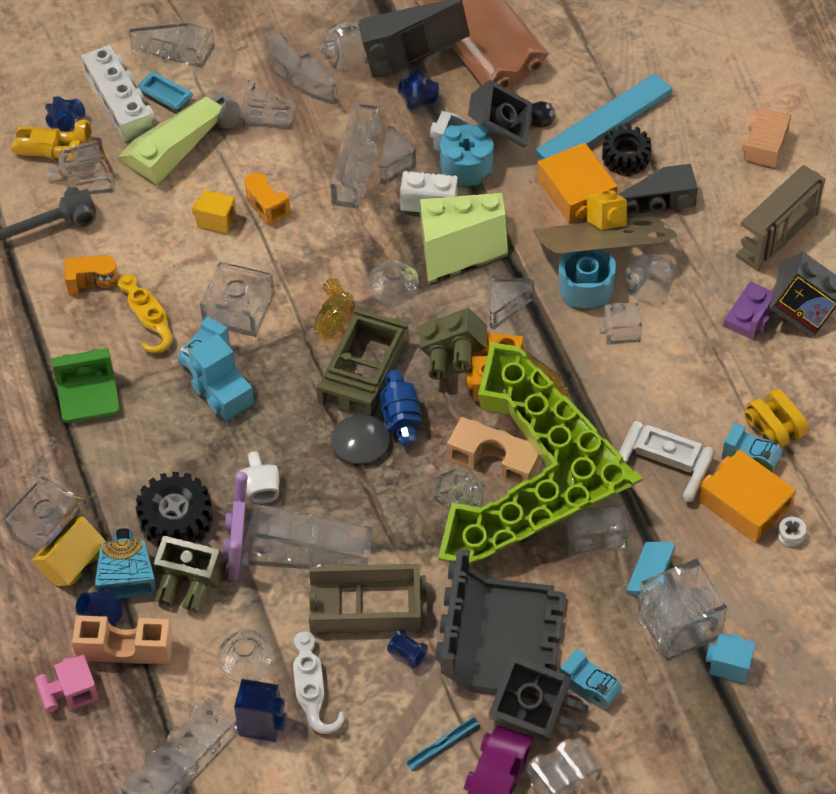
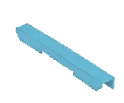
[406,716,480,771]

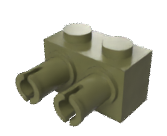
[419,308,487,380]
[153,536,228,613]

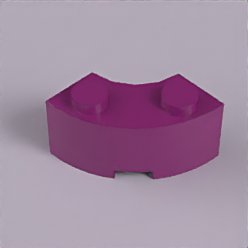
[464,725,534,794]

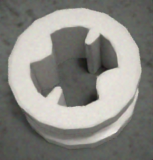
[777,517,806,547]

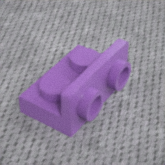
[723,281,776,340]

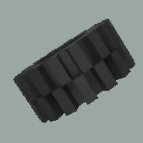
[602,125,651,176]

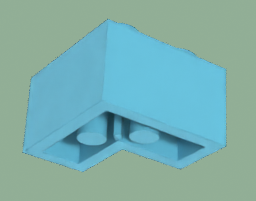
[188,333,254,421]

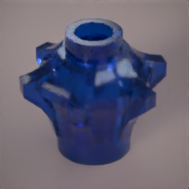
[398,68,439,109]
[45,96,85,132]
[75,586,123,627]

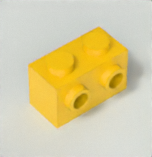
[31,516,106,586]

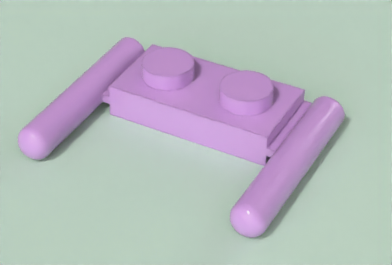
[223,472,248,582]

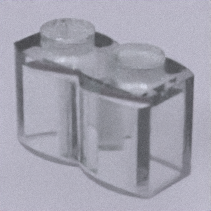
[526,738,602,794]

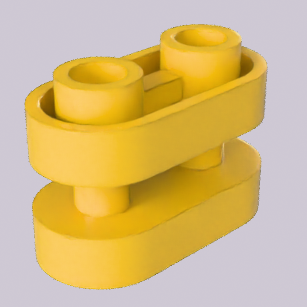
[744,388,809,448]

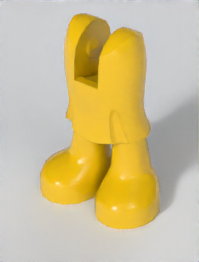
[11,119,92,165]

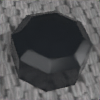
[530,101,555,127]

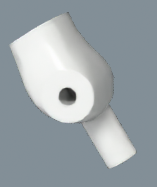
[239,452,280,504]

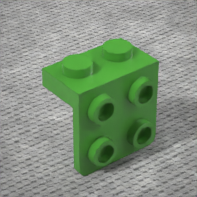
[51,348,120,423]

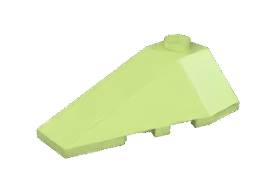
[117,96,222,186]

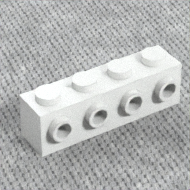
[81,45,155,143]

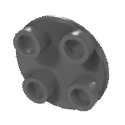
[331,415,390,466]

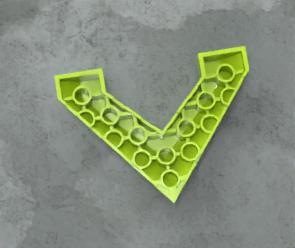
[438,342,643,565]

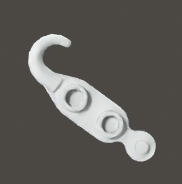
[293,631,345,734]

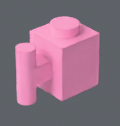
[35,654,99,713]

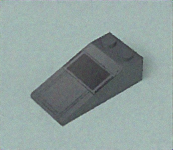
[359,0,470,77]

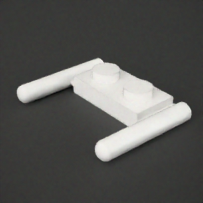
[619,421,716,502]

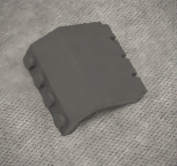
[435,549,566,699]

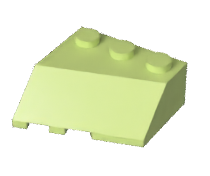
[420,193,508,285]

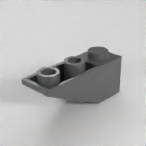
[618,164,698,215]

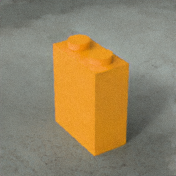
[537,142,618,223]
[700,449,796,543]

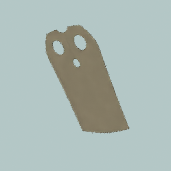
[533,216,678,254]

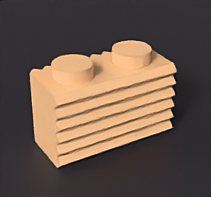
[741,107,791,169]

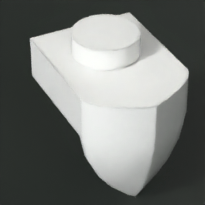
[430,111,471,151]

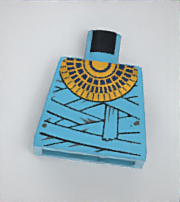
[95,528,157,601]

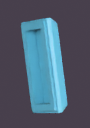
[136,71,193,112]

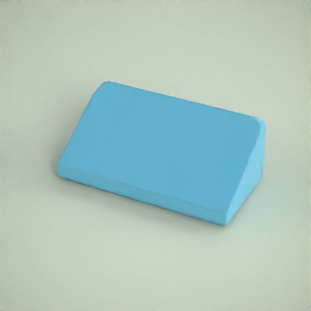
[626,542,675,602]

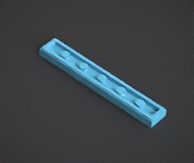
[535,73,673,160]

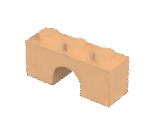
[447,417,542,486]
[72,615,173,665]

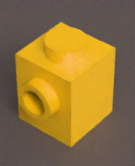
[192,190,237,234]
[587,190,627,230]

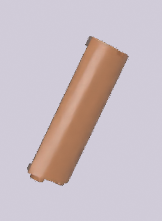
[416,0,549,89]

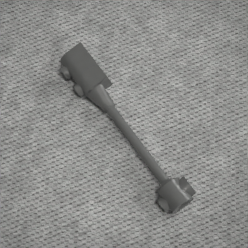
[0,187,96,241]

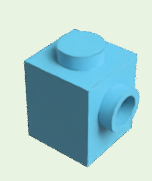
[706,633,756,684]

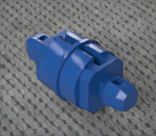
[380,370,423,447]

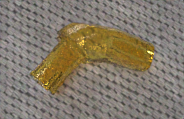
[312,278,355,338]

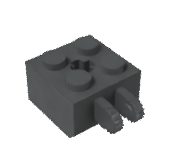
[489,655,589,742]

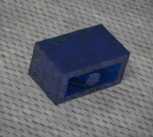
[234,679,287,742]

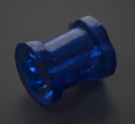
[387,629,428,669]

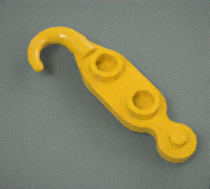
[118,274,173,354]

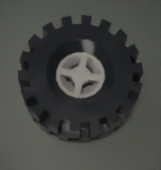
[136,472,213,548]

